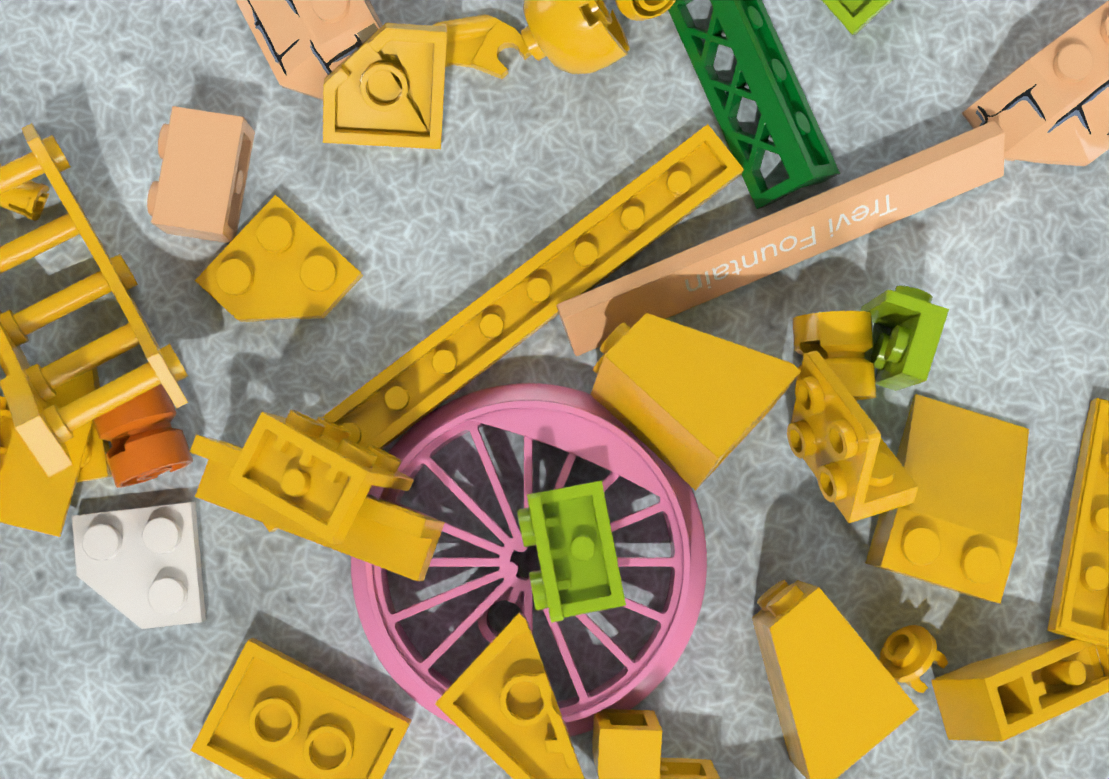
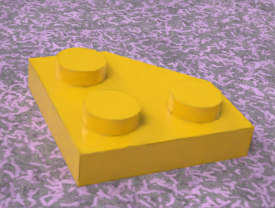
[323,22,447,149]
[194,195,364,322]

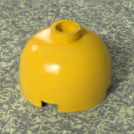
[521,0,630,74]

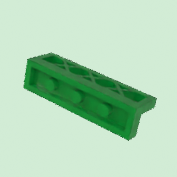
[668,0,840,209]

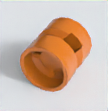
[93,383,193,488]

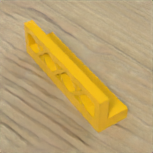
[190,434,445,581]

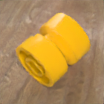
[793,311,877,401]

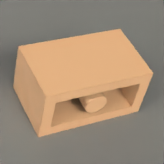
[147,106,255,243]

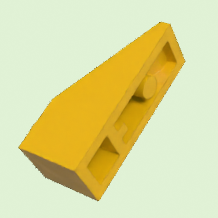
[931,636,1109,742]

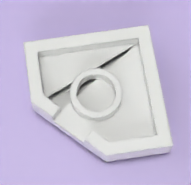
[71,502,206,629]

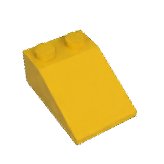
[865,394,1029,604]

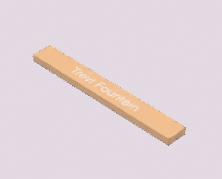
[556,121,1005,357]

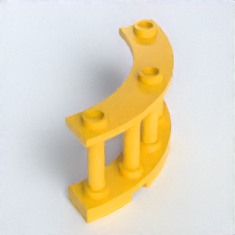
[0,123,188,477]

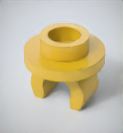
[879,625,948,693]

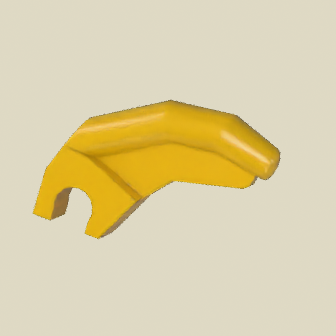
[432,14,532,79]

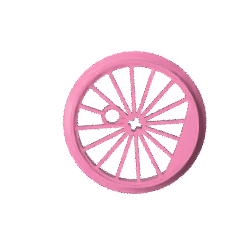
[351,383,707,737]

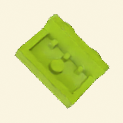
[517,480,626,623]

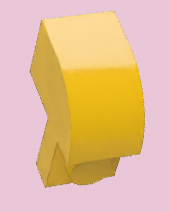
[592,709,720,779]

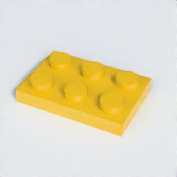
[190,638,412,779]

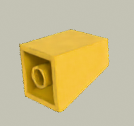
[590,313,801,491]
[752,580,919,779]

